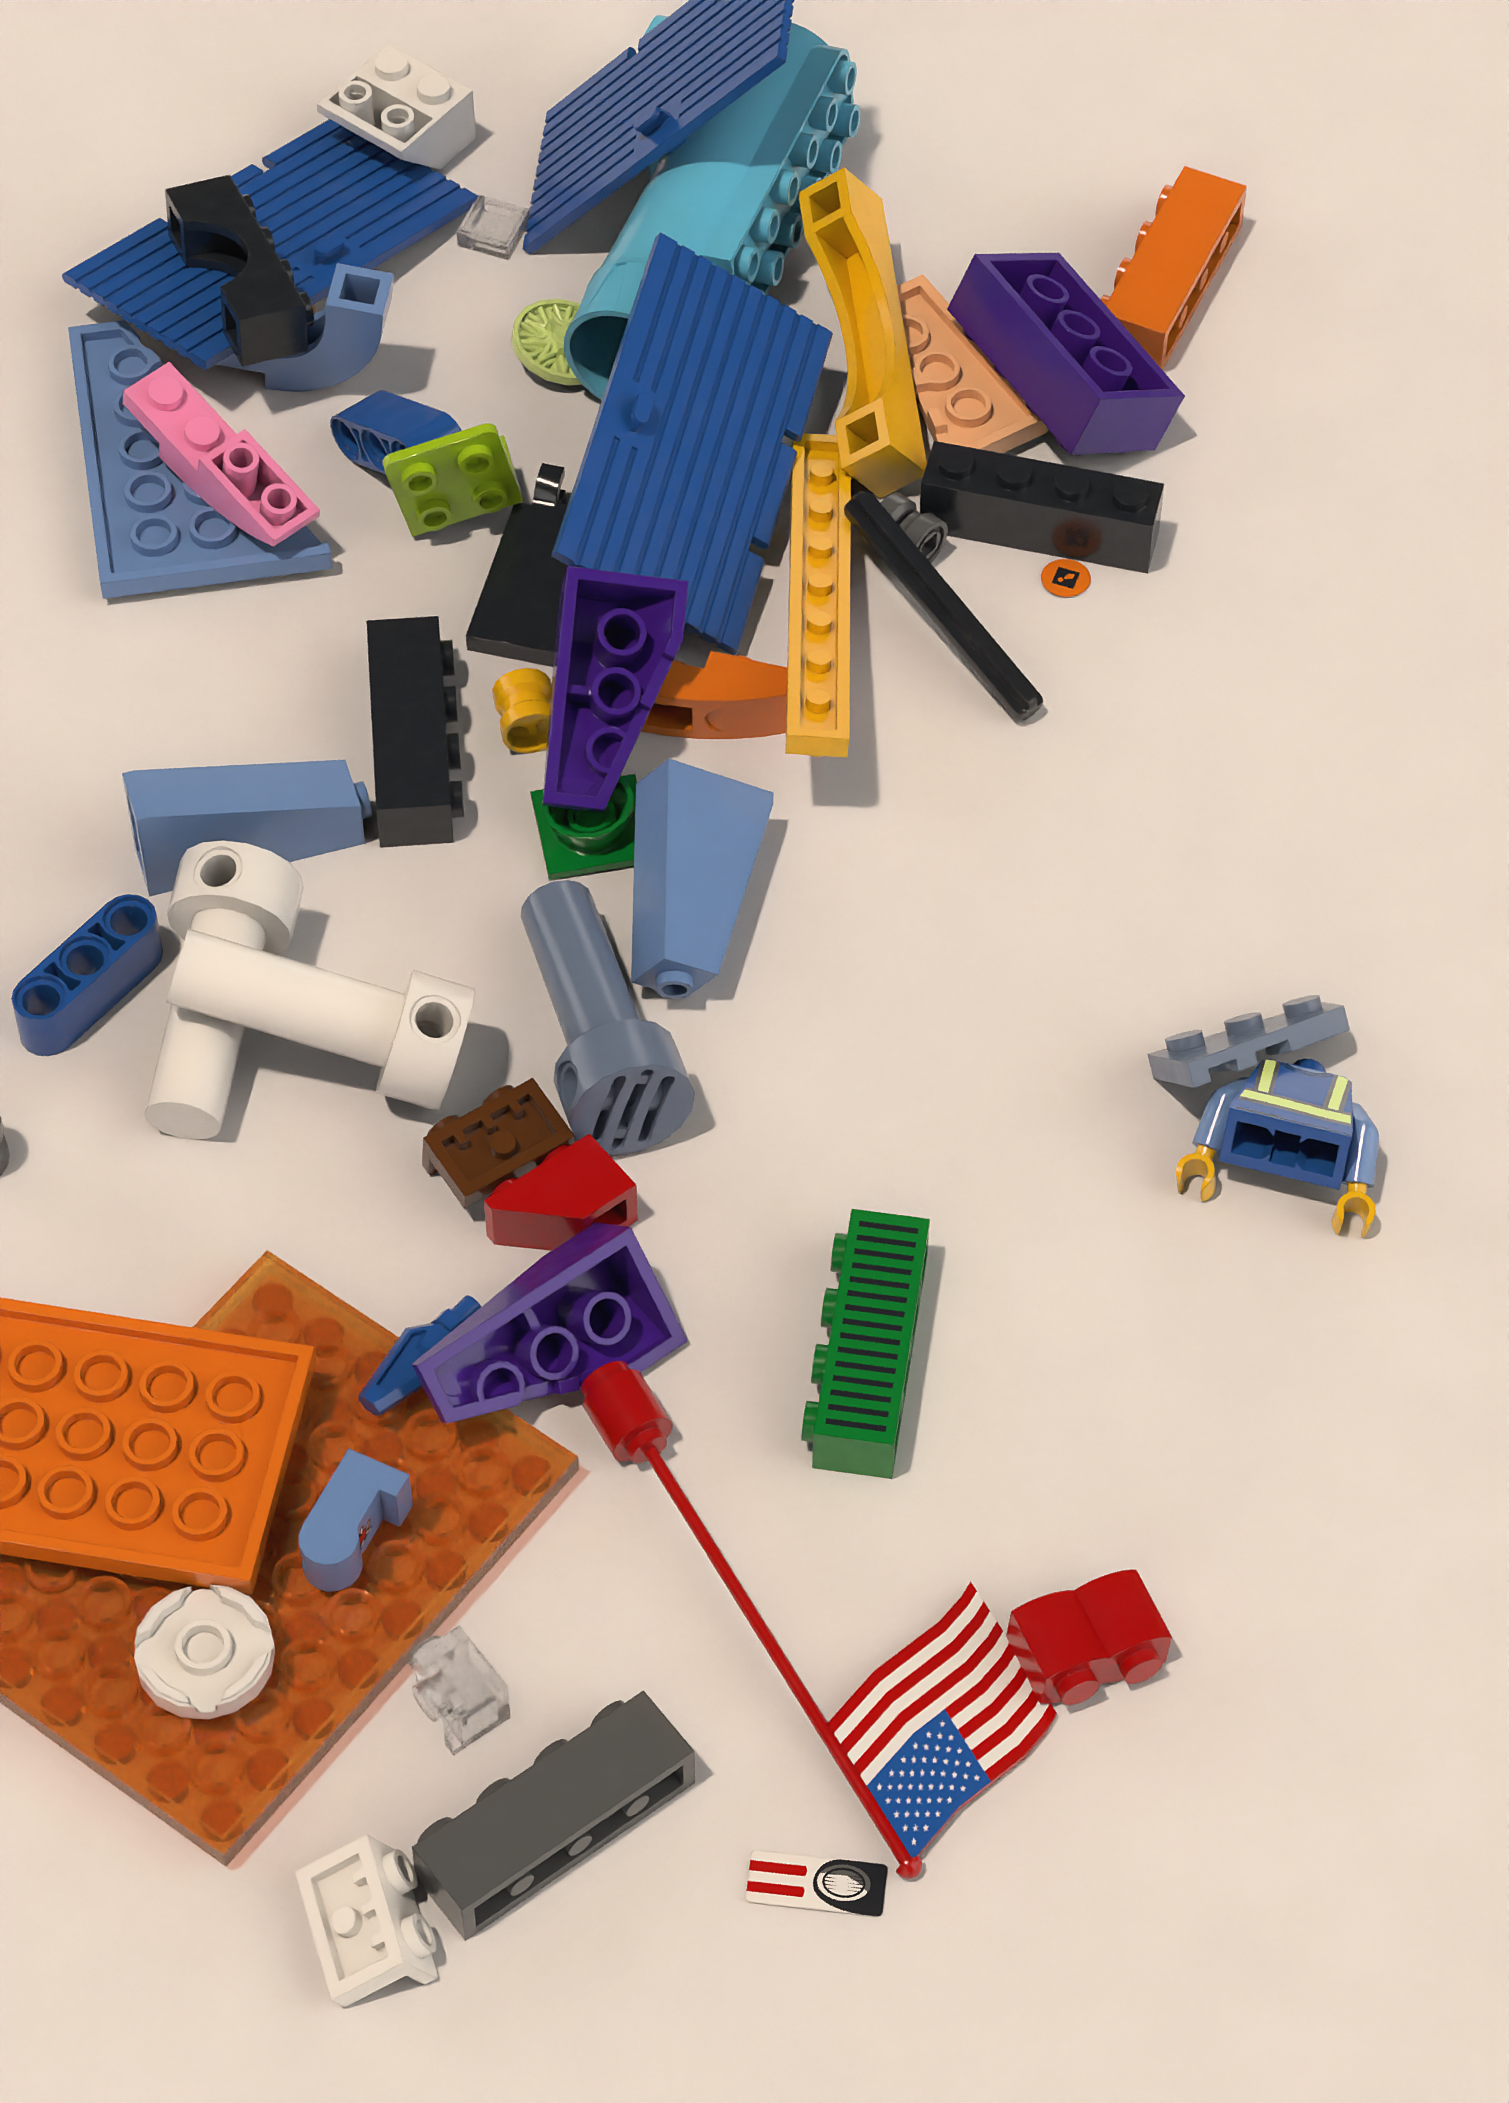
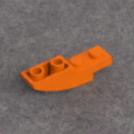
[641,651,787,739]

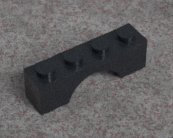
[165,175,314,367]

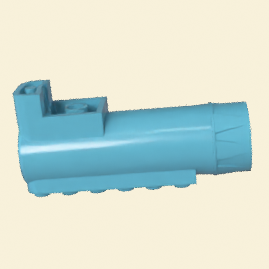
[564,15,860,400]

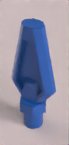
[358,1295,482,1416]

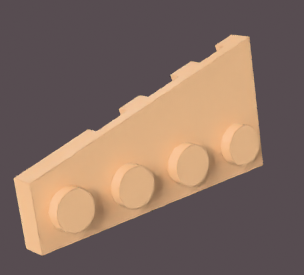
[897,274,1048,453]

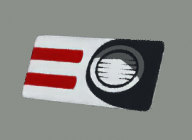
[745,1850,887,1917]

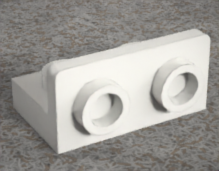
[295,1834,438,2007]

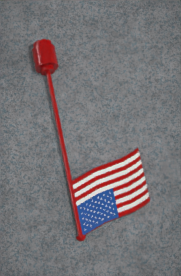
[581,1361,1057,1879]

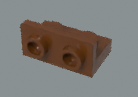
[422,1078,575,1209]

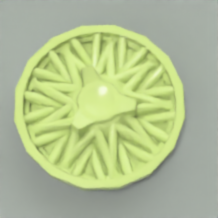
[511,299,582,385]

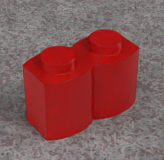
[1006,1569,1172,1705]

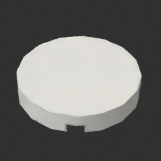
[134,1585,275,1720]

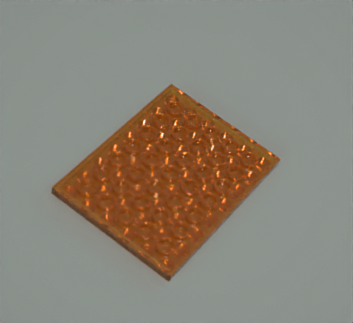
[0,1250,579,1867]

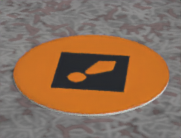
[1041,559,1091,597]

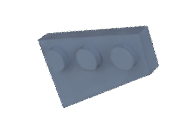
[1147,995,1350,1088]

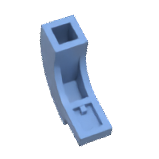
[217,263,394,392]

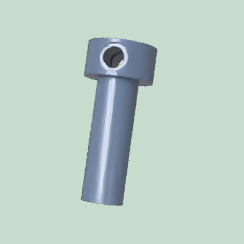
[521,880,695,1155]

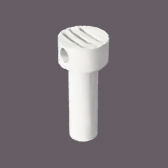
[145,840,304,1140]
[166,928,475,1111]

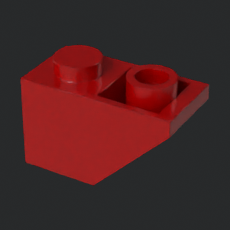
[484,1134,638,1251]

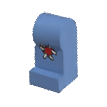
[298,1449,413,1592]

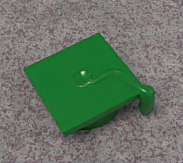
[530,774,637,880]

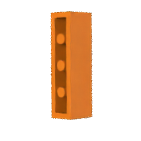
[1100,166,1247,370]

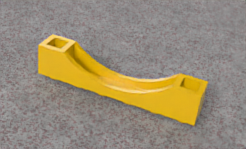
[798,167,927,498]

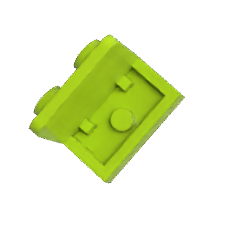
[383,423,523,537]

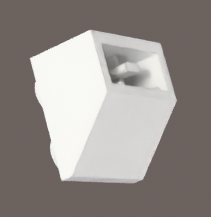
[317,43,476,169]

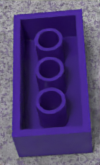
[947,252,1185,455]

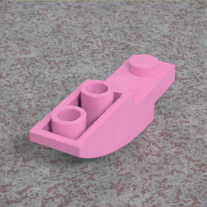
[123,362,320,547]

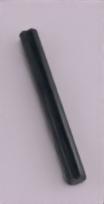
[844,491,1043,721]

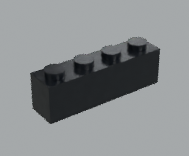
[920,441,1164,574]
[366,616,464,848]

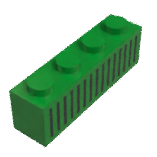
[801,1209,930,1479]

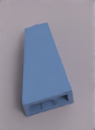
[631,758,774,999]
[122,760,372,897]

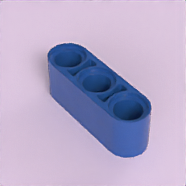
[330,390,462,474]
[11,894,163,1056]

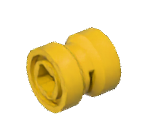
[492,668,552,753]

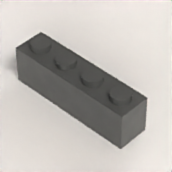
[412,1690,695,1941]

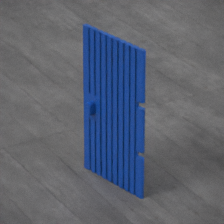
[522,0,794,255]
[62,119,478,371]
[551,232,833,655]

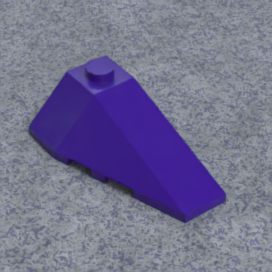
[542,566,689,813]
[411,1222,688,1423]

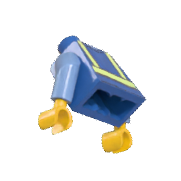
[1176,1058,1379,1238]

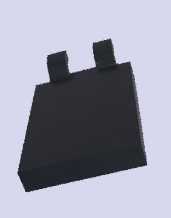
[466,463,571,667]

